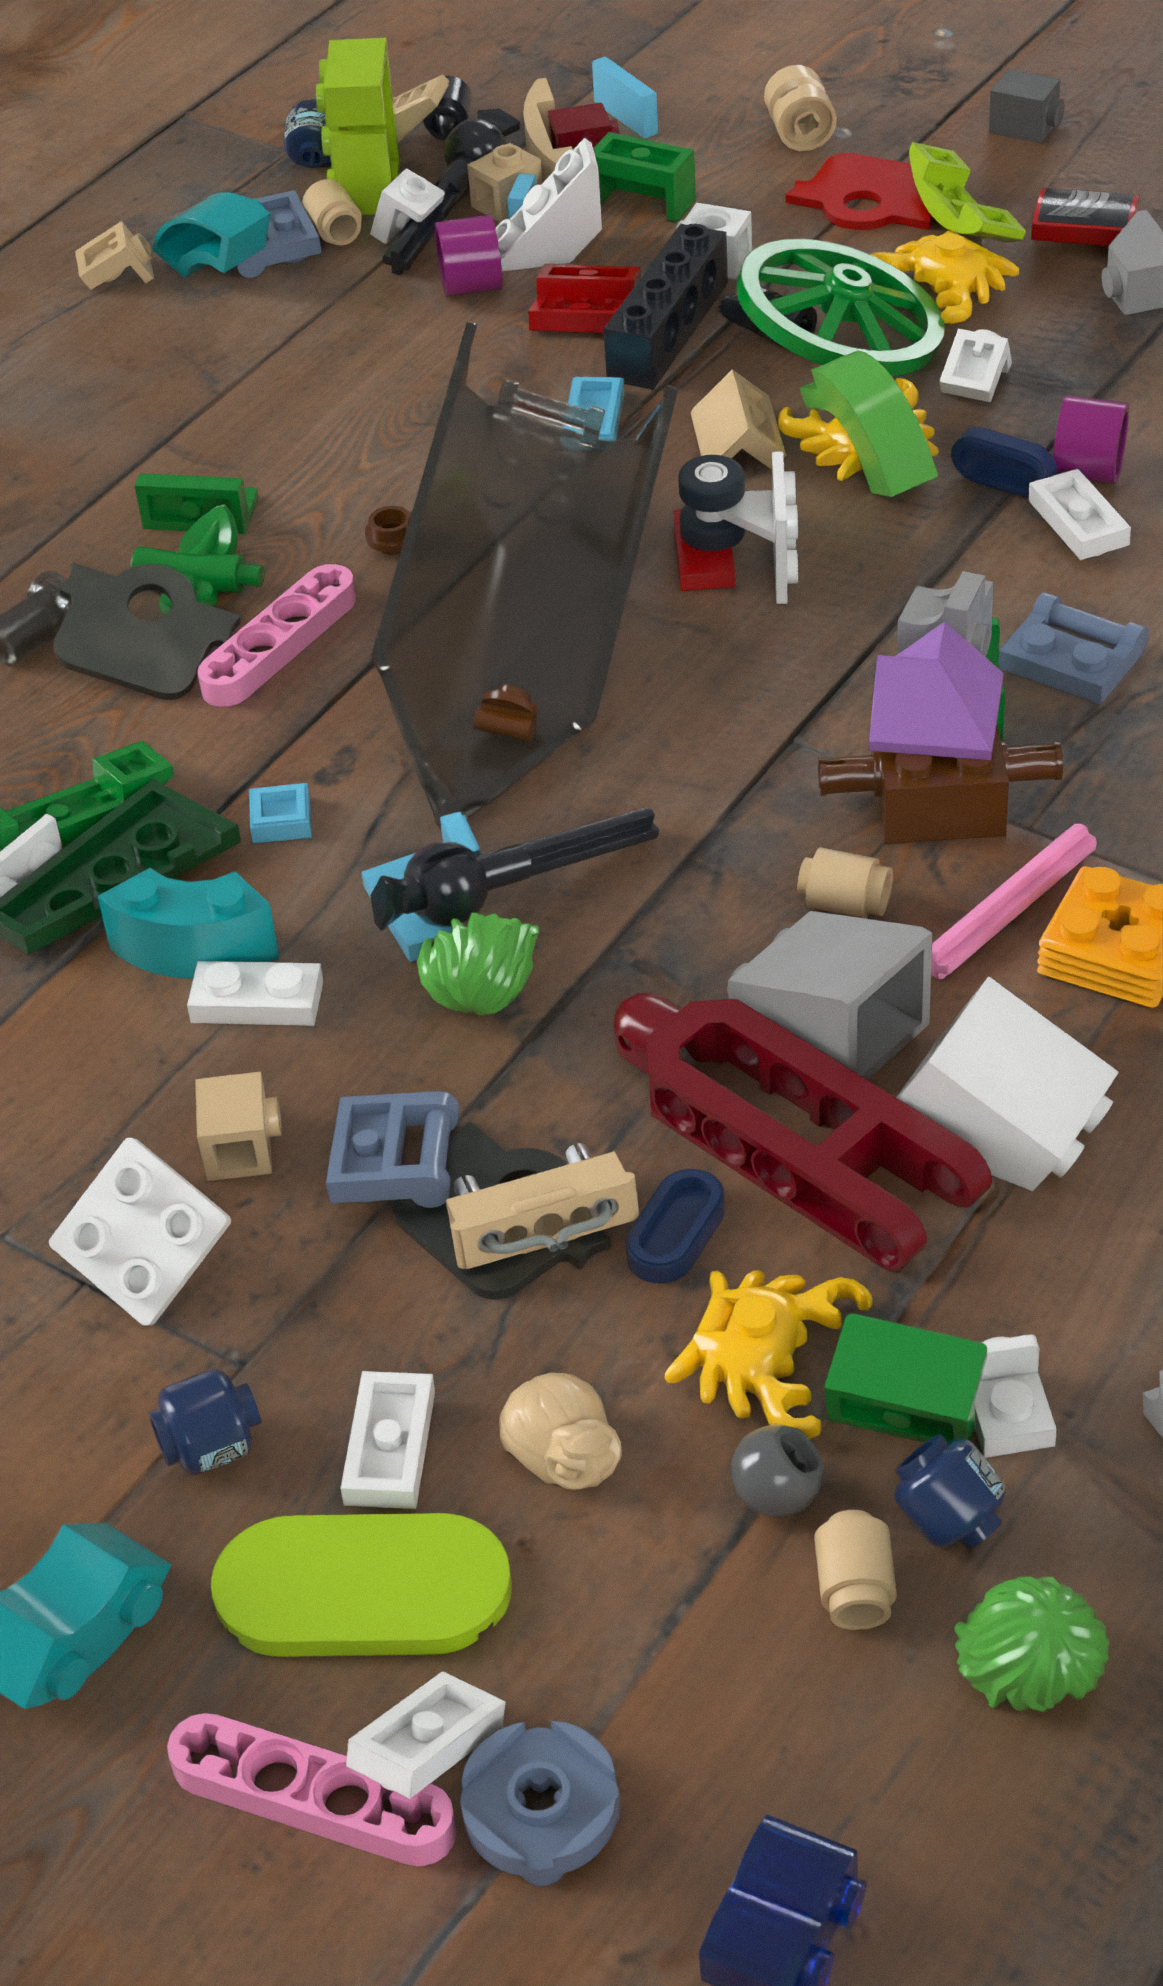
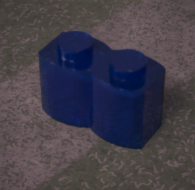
[699,1814,867,1986]

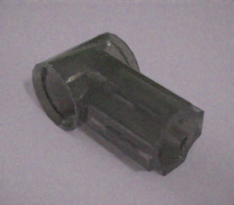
[0,571,72,667]

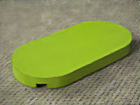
[211,1513,512,1657]

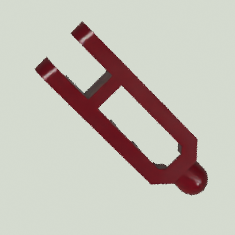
[614,992,992,1271]

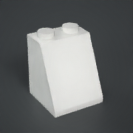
[896,976,1119,1191]

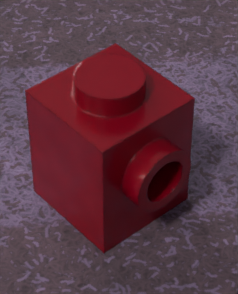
[548,102,620,150]

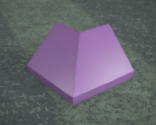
[869,622,1003,760]

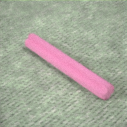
[931,824,1097,979]

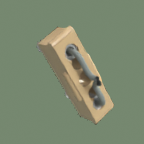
[446,1143,639,1269]

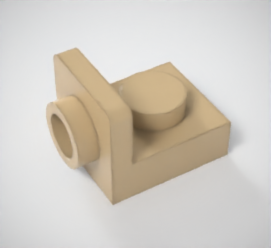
[75,221,155,290]

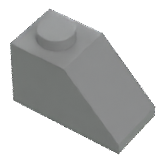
[1102,210,1163,315]

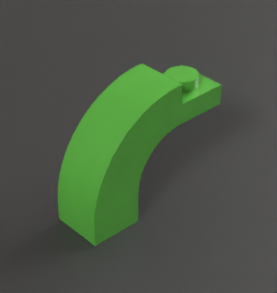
[799,350,938,497]

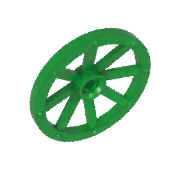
[736,239,945,376]

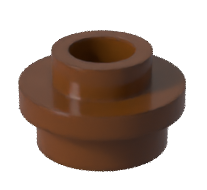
[365,506,419,555]

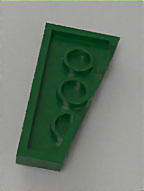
[0,779,241,955]

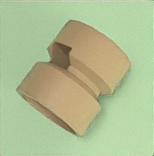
[764,65,837,151]

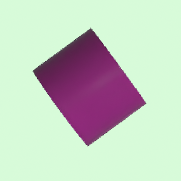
[435,214,503,297]
[1053,395,1130,484]

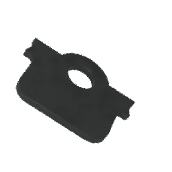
[54,563,241,700]
[392,1122,611,1299]

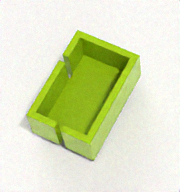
[316,37,400,215]

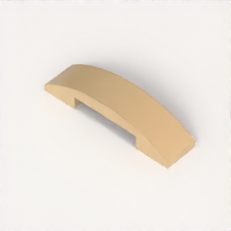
[523,78,573,182]

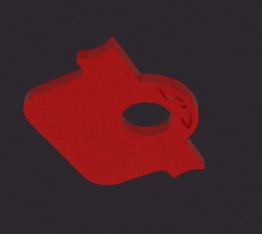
[785,153,934,230]

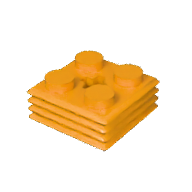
[1037,866,1163,1008]

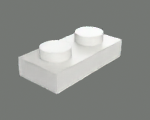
[1029,469,1131,560]
[187,961,323,1026]
[341,1371,435,1509]
[346,1671,506,1799]

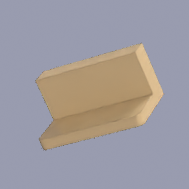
[691,369,786,469]

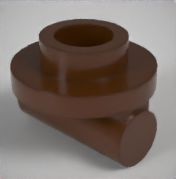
[473,685,539,741]

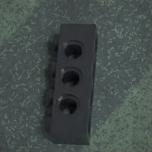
[604,224,728,390]

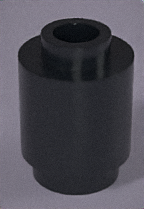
[423,76,471,141]

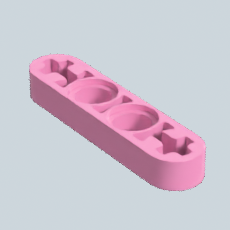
[197,564,356,707]
[167,1713,457,1867]

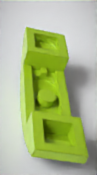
[909,142,1026,242]

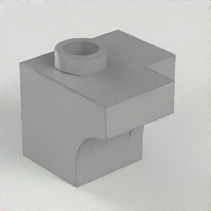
[897,571,994,657]

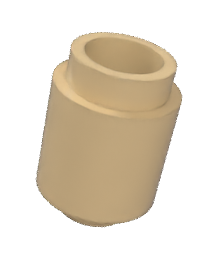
[302,179,362,245]
[797,847,893,919]
[814,1510,897,1630]

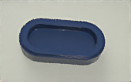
[951,427,1057,498]
[626,1169,725,1284]

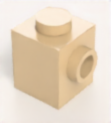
[467,143,543,222]
[195,1072,282,1181]

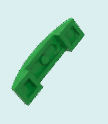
[0,740,174,851]

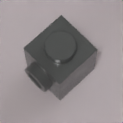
[989,69,1065,143]

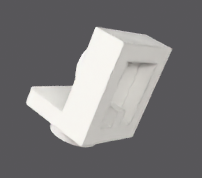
[370,168,445,244]
[939,329,1012,402]
[975,1335,1057,1458]

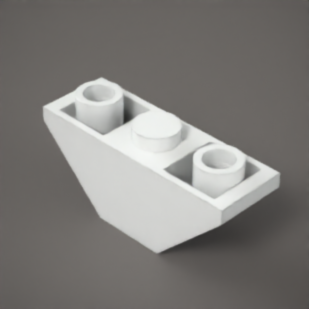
[496,138,602,271]

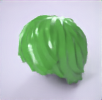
[417,913,539,1016]
[954,1576,1110,1712]

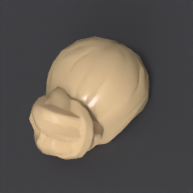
[499,1373,622,1490]

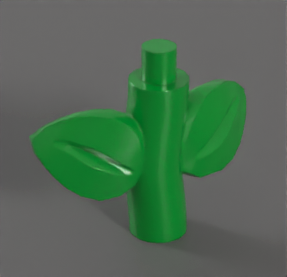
[131,504,265,617]

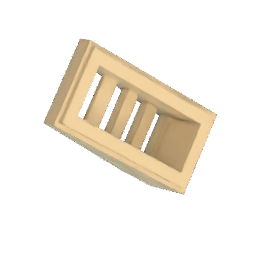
[393,74,449,143]

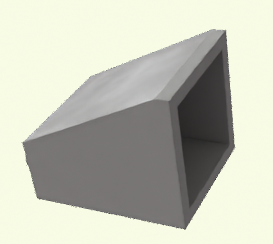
[727,911,933,1080]

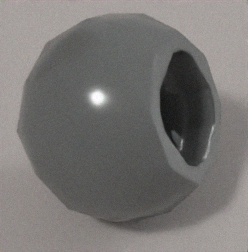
[730,1423,824,1518]

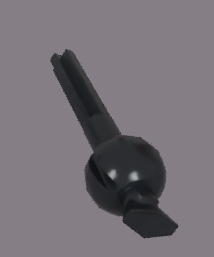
[382,109,521,275]
[370,807,659,931]

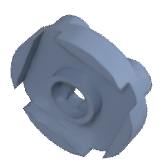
[460,1721,621,1886]

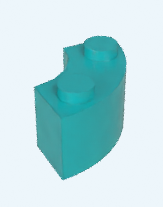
[152,192,271,278]
[98,868,279,979]
[0,1523,172,1709]

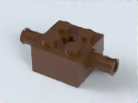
[818,724,1063,844]

